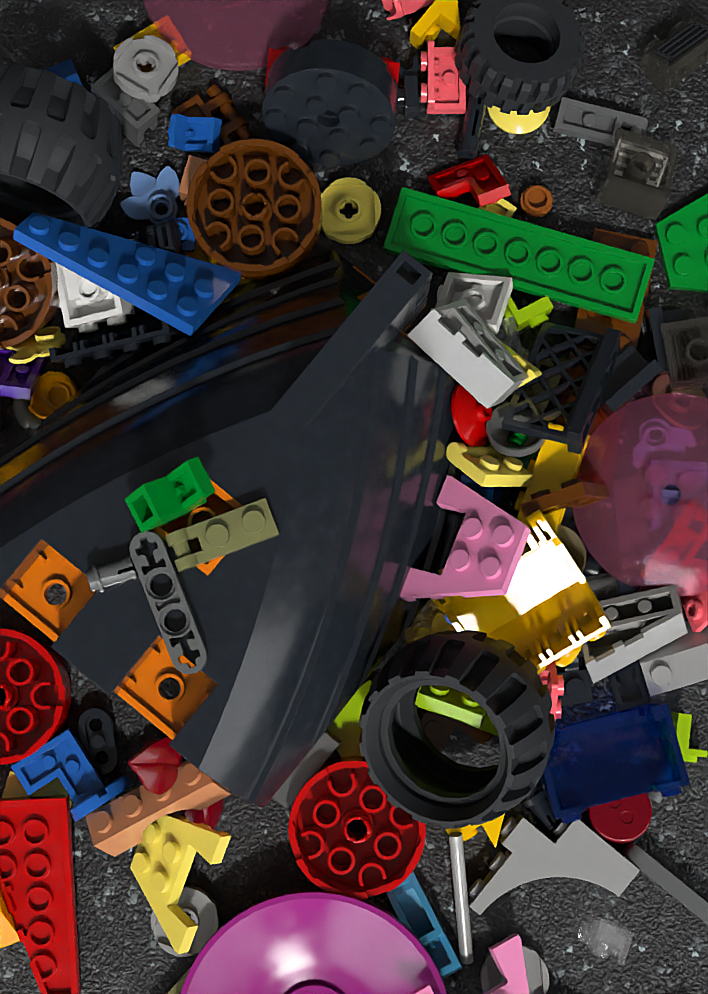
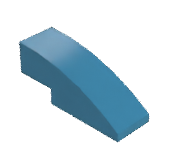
[386,871,463,979]

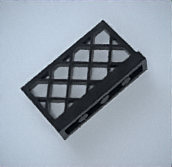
[502,321,621,455]

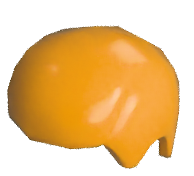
[28,371,78,420]

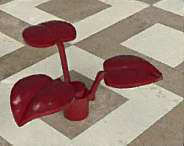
[128,736,223,830]

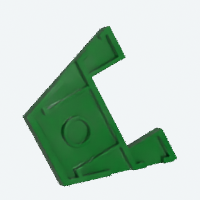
[653,193,708,293]

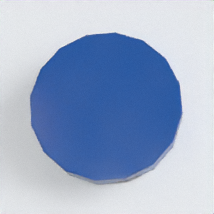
[70,774,134,822]

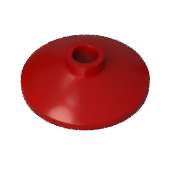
[451,383,492,447]

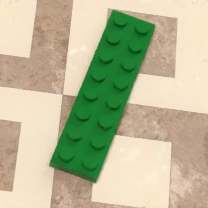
[383,187,655,324]

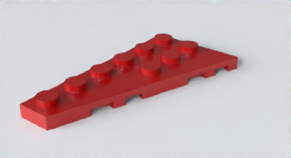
[0,795,81,994]

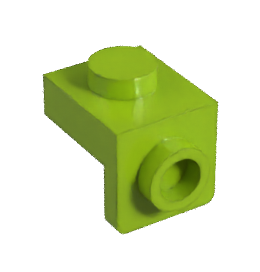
[503,296,554,332]
[664,711,708,763]

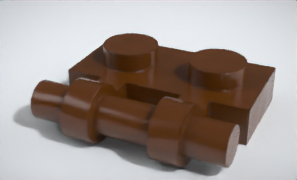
[171,84,253,160]

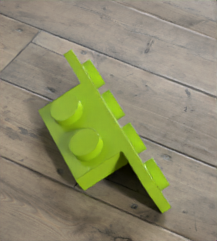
[415,685,498,736]

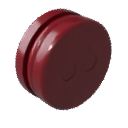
[587,778,652,844]

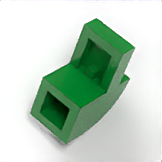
[125,457,215,533]

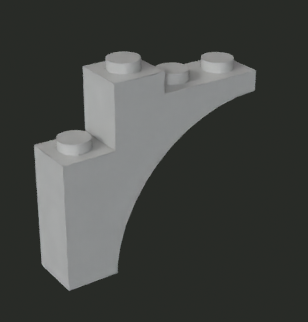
[468,813,640,915]

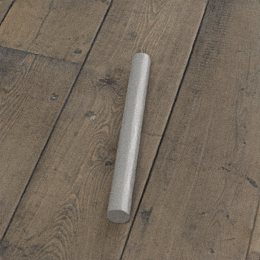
[449,832,474,964]

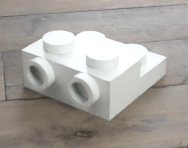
[55,262,135,333]
[429,272,513,334]

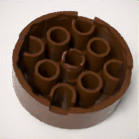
[187,139,322,280]
[0,213,60,349]

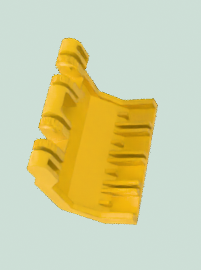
[433,509,611,675]

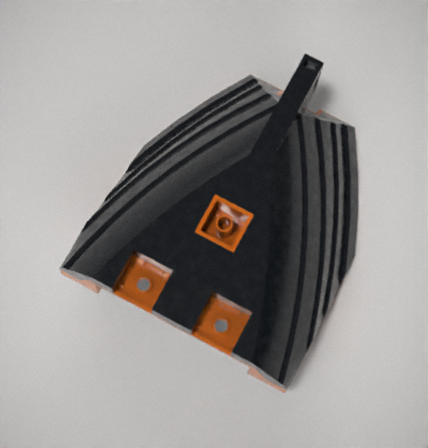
[0,250,469,807]

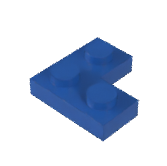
[11,728,107,805]

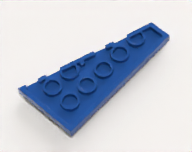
[13,212,242,336]

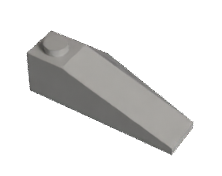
[639,621,708,696]

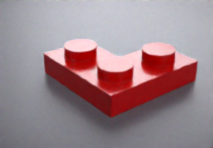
[427,154,511,207]

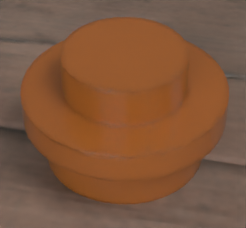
[520,185,553,218]

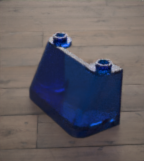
[541,702,690,823]

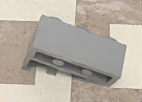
[407,299,529,409]
[582,584,688,683]

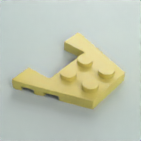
[130,813,231,954]

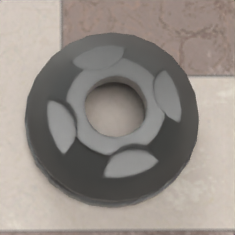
[486,401,548,457]

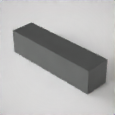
[273,729,342,809]

